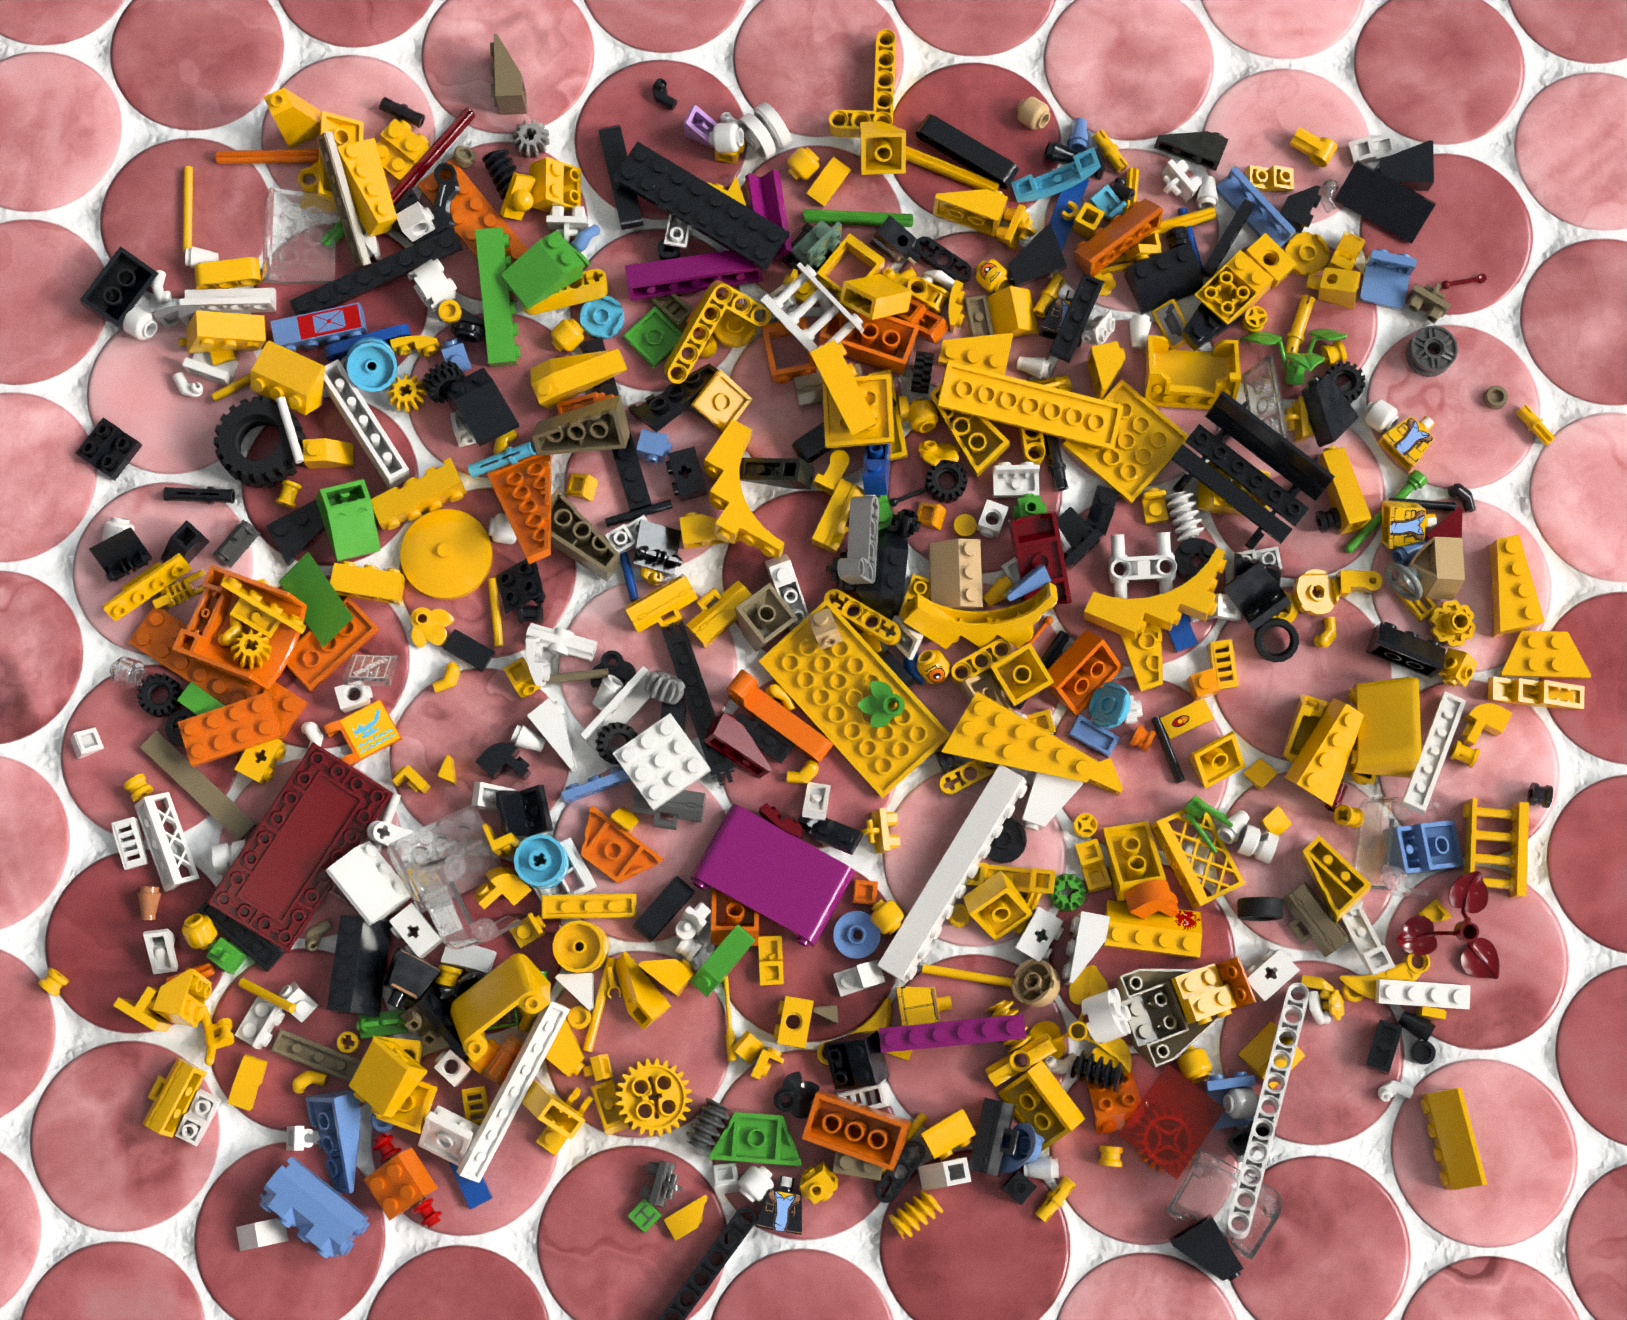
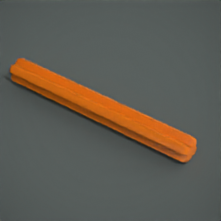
[215,149,319,164]

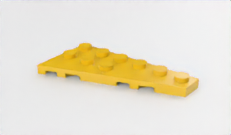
[941,691,1099,783]

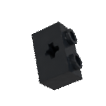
[665,446,707,502]

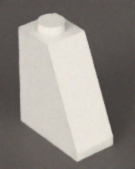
[1021,772,1083,831]

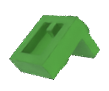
[875,495,894,532]

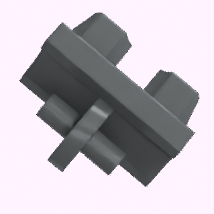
[640,1160,683,1207]

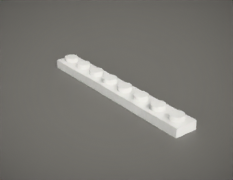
[456,1000,570,1183]

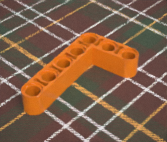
[727,669,833,763]

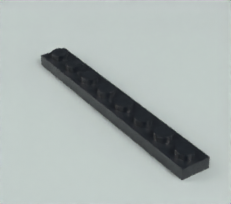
[289,228,464,316]
[580,337,652,511]

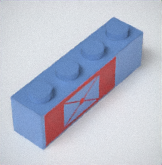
[270,302,368,352]

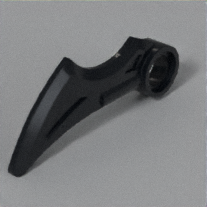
[414,163,460,244]

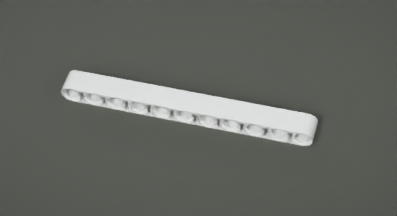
[1227,983,1309,1239]

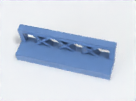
[1216,166,1296,248]

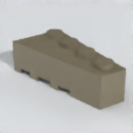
[551,488,620,581]

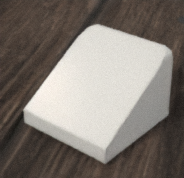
[70,727,104,759]
[712,1162,739,1195]

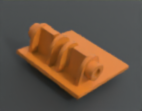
[1216,956,1256,1010]

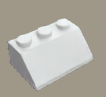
[325,841,413,926]

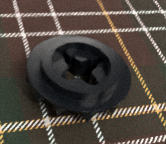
[450,322,486,343]
[165,709,197,746]

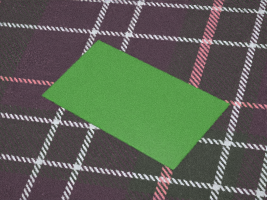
[279,552,353,648]

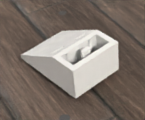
[1061,911,1110,986]

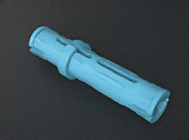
[468,441,536,478]

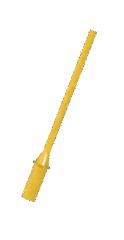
[724,976,737,1061]

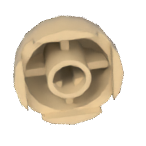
[1011,959,1060,1008]

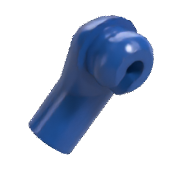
[904,653,925,685]

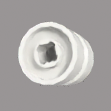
[1237,824,1279,864]
[212,839,247,875]

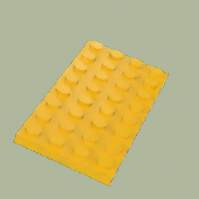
[759,599,951,798]

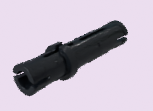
[1043,434,1069,492]
[163,486,235,504]

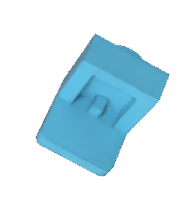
[1089,184,1127,220]

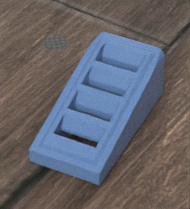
[1004,563,1051,601]

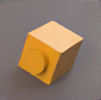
[1186,668,1220,702]

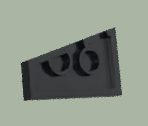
[415,980,466,1059]

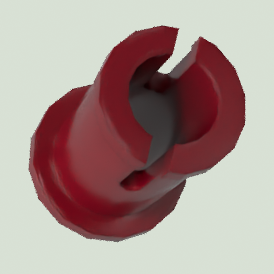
[1325,782,1348,812]

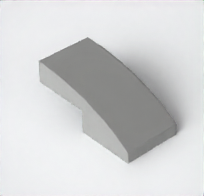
[155,305,203,329]

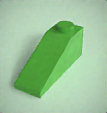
[689,925,755,997]

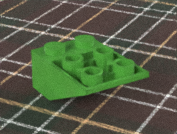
[315,479,381,562]

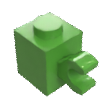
[206,937,248,975]

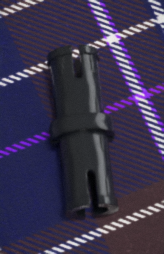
[379,97,425,128]

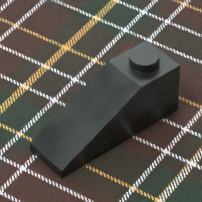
[1154,131,1229,171]
[740,458,814,489]

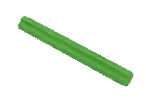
[803,209,913,227]

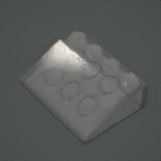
[262,188,337,285]
[387,804,503,914]

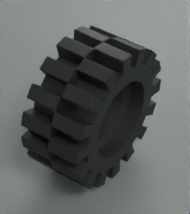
[910,351,934,394]
[422,361,465,404]
[1325,361,1366,404]
[925,460,968,503]
[137,673,183,717]
[595,722,638,765]

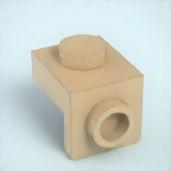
[808,608,842,649]

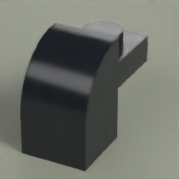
[475,743,532,780]

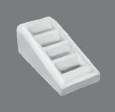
[111,817,148,870]
[837,1082,891,1109]

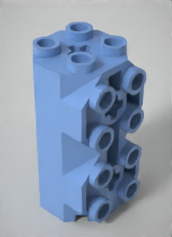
[259,1157,370,1259]

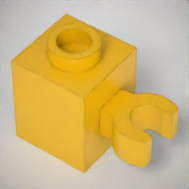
[1061,201,1105,240]

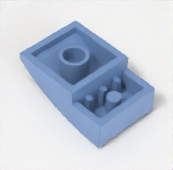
[1383,820,1464,877]

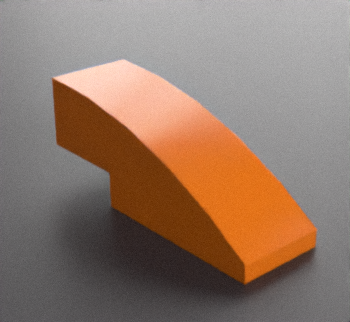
[891,299,949,345]

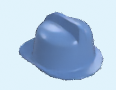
[1001,1122,1044,1173]

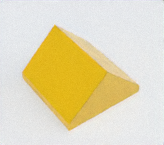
[987,286,1039,337]
[1187,731,1245,789]

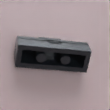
[969,1098,1021,1177]

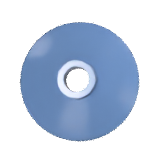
[833,911,880,959]

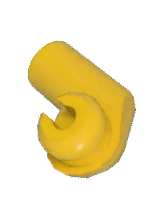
[882,267,917,285]
[493,429,518,459]
[432,662,460,693]
[765,684,796,711]
[787,760,819,784]
[1301,975,1334,1000]
[292,1070,328,1094]

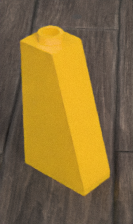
[263,88,321,149]
[1318,446,1372,535]

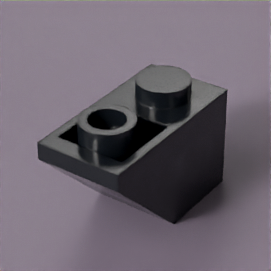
[1280,185,1322,233]
[161,520,210,564]

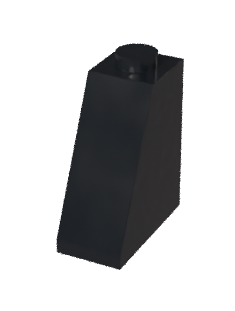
[1373,140,1434,191]
[1007,224,1067,287]
[1301,373,1359,448]
[1169,1214,1244,1281]

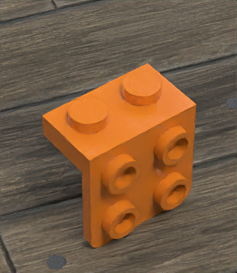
[1086,1071,1144,1134]

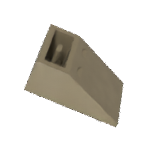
[490,34,527,115]

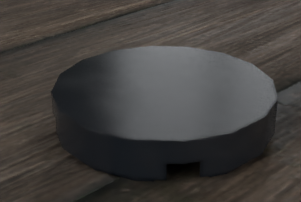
[987,818,1027,864]

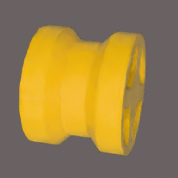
[1242,306,1267,333]
[1320,340,1347,367]
[123,773,154,802]
[1072,813,1098,839]
[435,964,463,987]
[38,967,69,997]
[1098,1145,1123,1167]

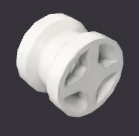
[675,938,704,963]

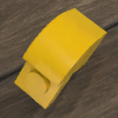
[1328,230,1365,270]
[1461,703,1512,747]
[473,867,531,910]

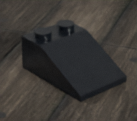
[444,367,519,447]

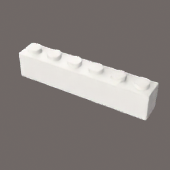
[324,359,409,489]

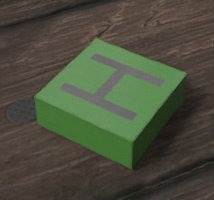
[628,1198,662,1233]

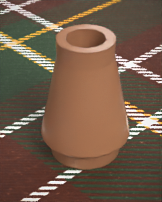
[137,886,161,920]

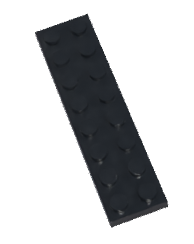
[613,141,790,272]

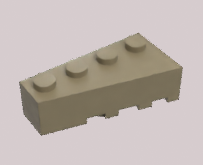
[532,394,630,456]

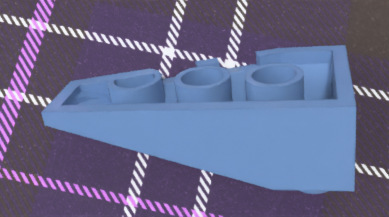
[305,1090,361,1193]

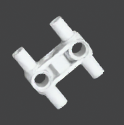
[1107,532,1177,599]

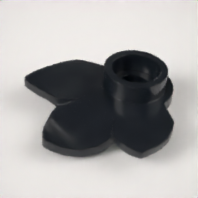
[590,650,636,689]
[774,1071,820,1118]

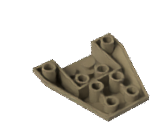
[1117,969,1222,1068]

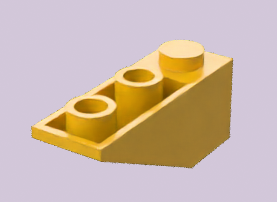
[615,951,671,1030]

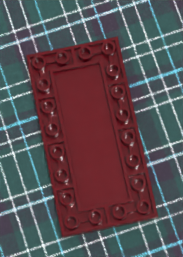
[207,742,393,953]

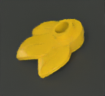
[918,440,960,466]
[410,607,454,648]

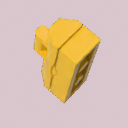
[812,478,865,554]
[623,573,698,633]
[686,581,752,648]
[143,1058,207,1138]

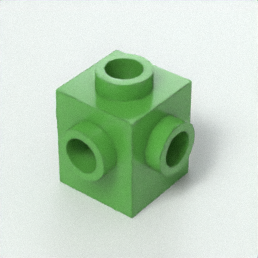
[1013,493,1047,518]

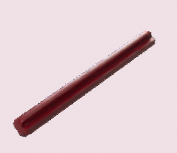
[390,108,475,207]

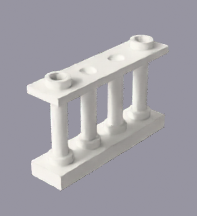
[761,262,864,353]

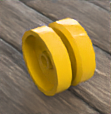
[552,920,610,973]

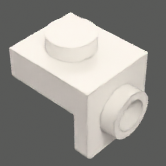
[279,981,318,1023]

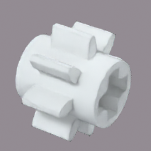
[1124,695,1143,725]

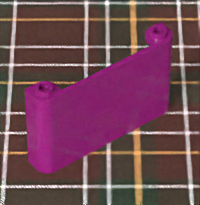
[690,804,855,948]

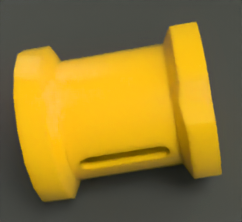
[275,480,302,508]
[1449,740,1480,768]
[1334,804,1364,828]

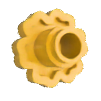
[1428,600,1476,647]

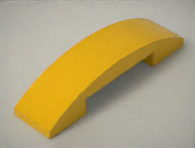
[966,862,1056,894]

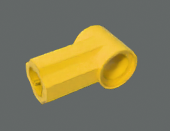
[1289,127,1338,167]

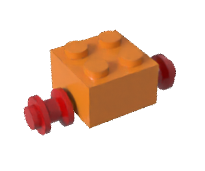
[363,1133,442,1229]

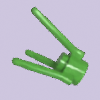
[1184,795,1233,853]

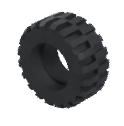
[214,397,306,488]

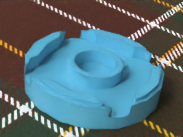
[579,295,625,340]
[1089,682,1131,729]

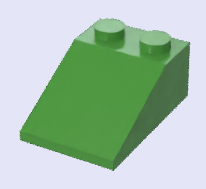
[501,230,583,310]

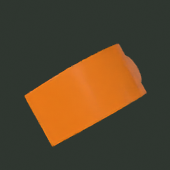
[1124,880,1179,919]

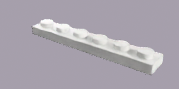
[1401,691,1466,815]

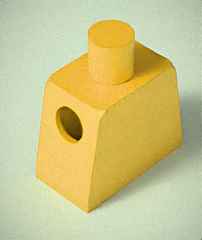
[1306,267,1361,309]

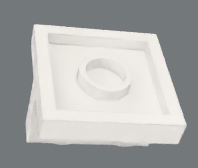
[418,1105,480,1166]

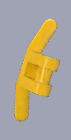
[201,1005,234,1066]

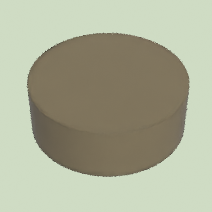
[452,146,476,168]
[1483,386,1508,410]

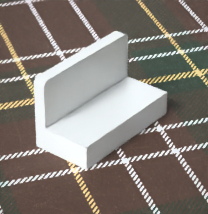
[183,352,239,386]

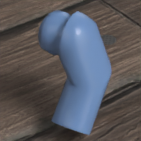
[571,224,600,252]

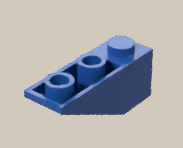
[862,444,891,495]

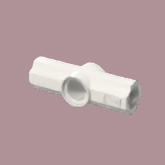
[525,623,598,662]

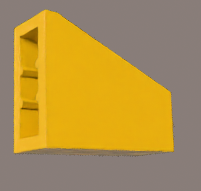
[525,1018,586,1077]
[522,1079,585,1140]

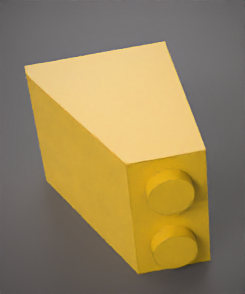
[349,1036,428,1118]

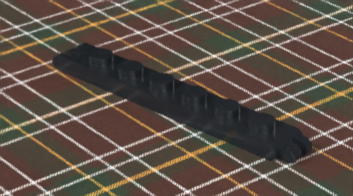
[661,620,734,786]

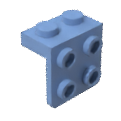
[1359,249,1417,309]
[1202,1071,1256,1129]

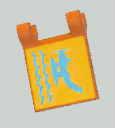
[323,699,402,767]

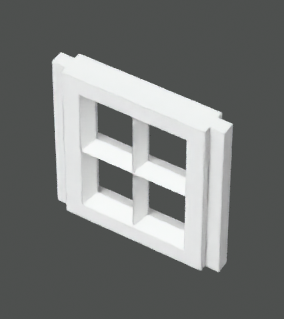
[534,837,598,901]

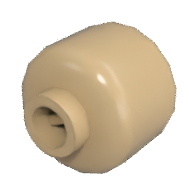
[1017,97,1050,130]

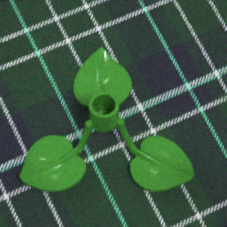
[1240,328,1348,385]

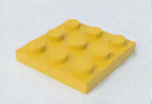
[822,374,895,449]

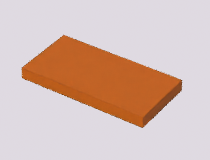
[286,596,380,692]

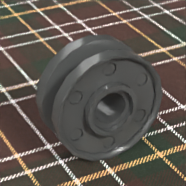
[1405,325,1458,377]

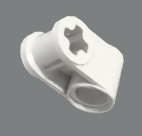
[367,821,416,855]

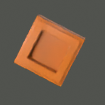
[852,879,878,906]

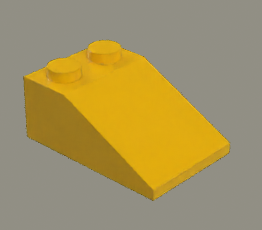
[933,189,1008,237]
[1102,821,1166,902]

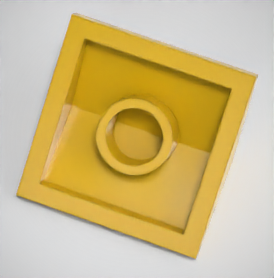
[1237,1021,1305,1089]

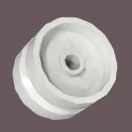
[738,101,792,161]

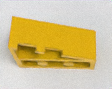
[186,310,266,353]
[1301,835,1372,923]

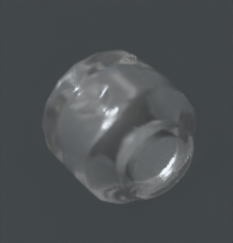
[110,656,147,689]

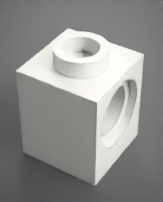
[396,202,435,242]
[976,499,1009,538]
[334,679,373,713]
[434,1049,474,1087]

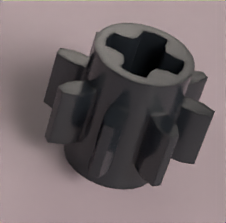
[891,509,921,537]

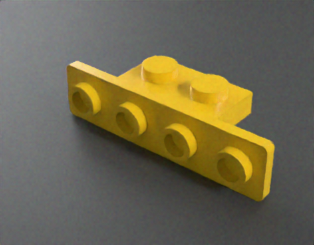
[102,553,192,621]
[220,577,306,639]

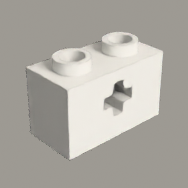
[389,903,444,959]
[1013,907,1064,962]
[1245,949,1300,1003]

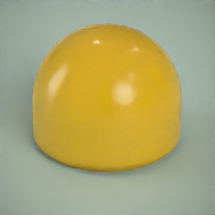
[699,336,717,358]

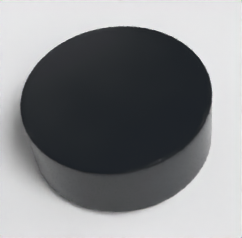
[1410,1040,1436,1065]

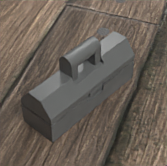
[632,786,706,830]

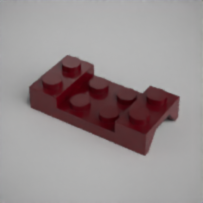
[1008,511,1072,604]

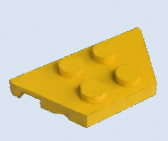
[1499,631,1591,679]

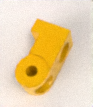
[814,450,850,495]
[1336,570,1383,597]

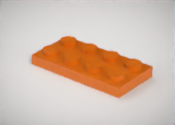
[178,692,283,767]

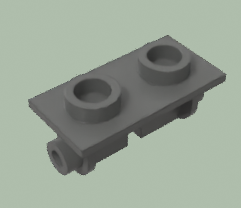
[213,519,261,568]

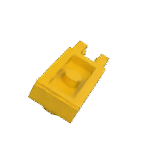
[536,1087,593,1156]

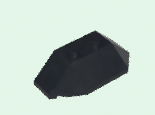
[855,530,908,621]

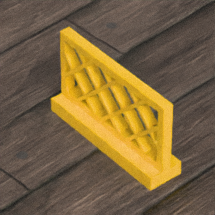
[1150,809,1245,910]

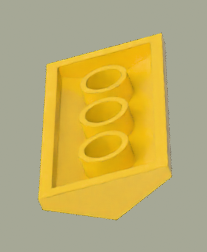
[317,111,364,204]

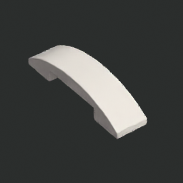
[1341,900,1395,976]

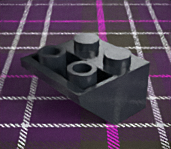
[824,1030,889,1090]

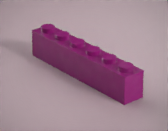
[625,250,763,301]
[879,1014,1026,1053]

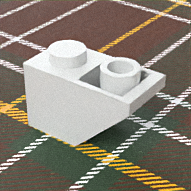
[918,1157,971,1191]

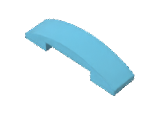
[1011,147,1101,202]

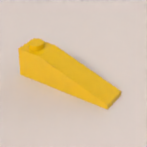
[530,349,628,409]

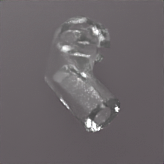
[1319,179,1339,213]

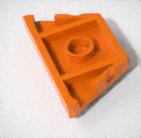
[581,805,664,884]

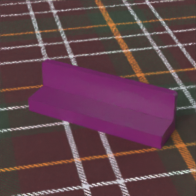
[745,170,793,261]

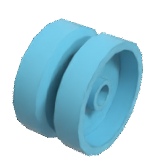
[346,337,398,392]
[514,834,569,890]

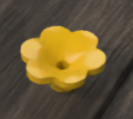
[1093,272,1116,297]
[1322,990,1344,1021]

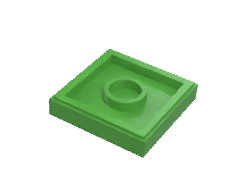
[623,306,682,369]

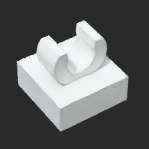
[286,1126,313,1151]

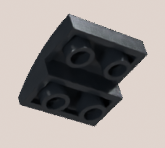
[75,418,142,481]

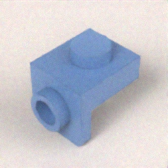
[440,338,471,371]

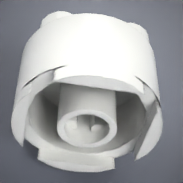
[408,259,457,312]
[1082,988,1131,1044]

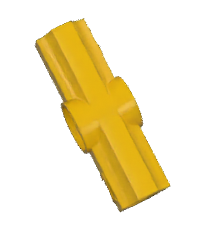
[985,1032,1057,1087]

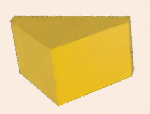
[1088,758,1123,796]

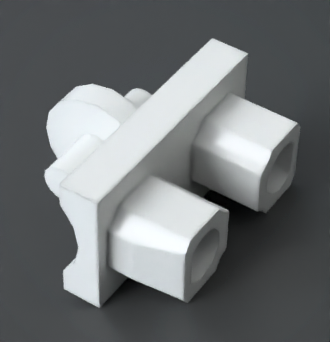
[1161,159,1202,203]
[546,206,589,243]
[675,902,711,941]

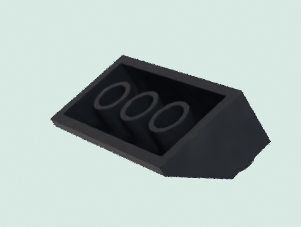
[327,915,392,1017]

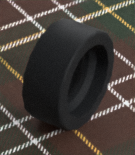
[1253,617,1299,663]
[1237,897,1283,921]

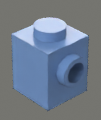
[636,429,672,463]

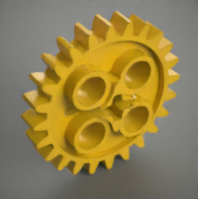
[614,1058,692,1138]

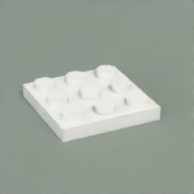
[612,713,711,811]

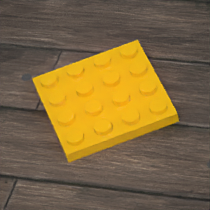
[1062,379,1189,505]

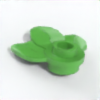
[858,681,905,728]

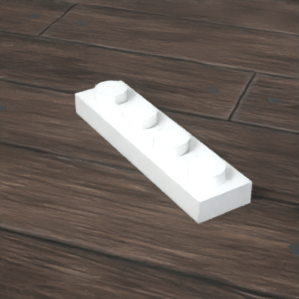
[1375,979,1470,1009]

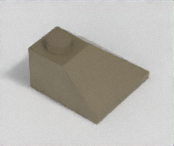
[734,583,798,652]

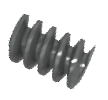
[686,1098,731,1154]

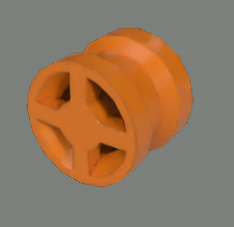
[1129,724,1156,753]

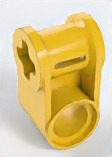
[907,277,950,315]

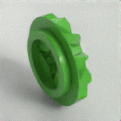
[1049,873,1086,911]

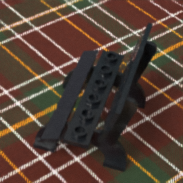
[1171,391,1335,550]

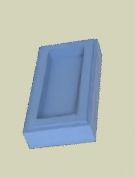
[1068,714,1120,758]

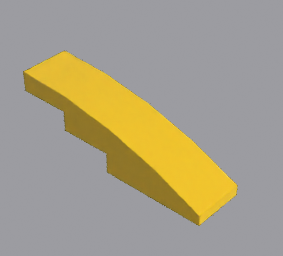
[1488,677,1585,710]

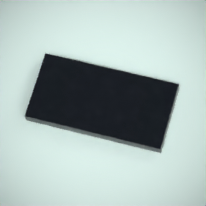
[1334,160,1436,243]

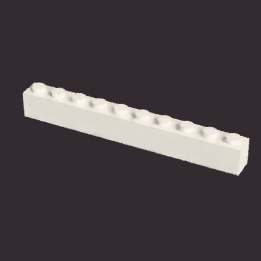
[877,764,1027,984]

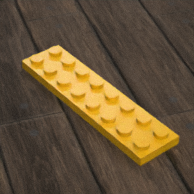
[937,361,1123,451]

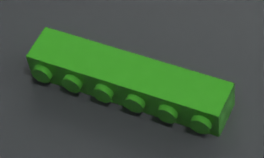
[475,227,521,368]

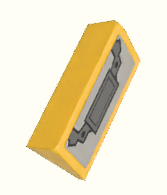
[1151,299,1187,350]

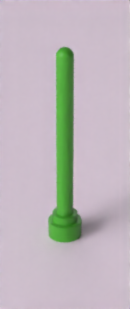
[1344,469,1428,553]

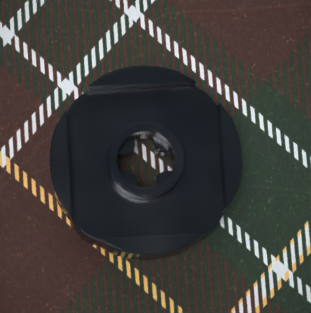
[1174,538,1216,582]

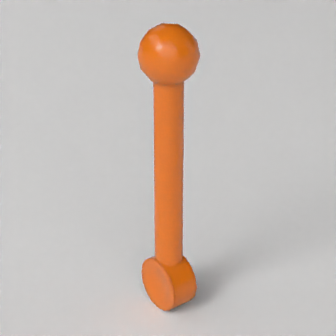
[1020,616,1053,648]

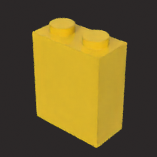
[839,274,912,320]

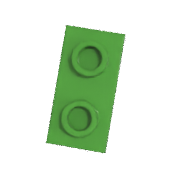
[357,1009,409,1039]

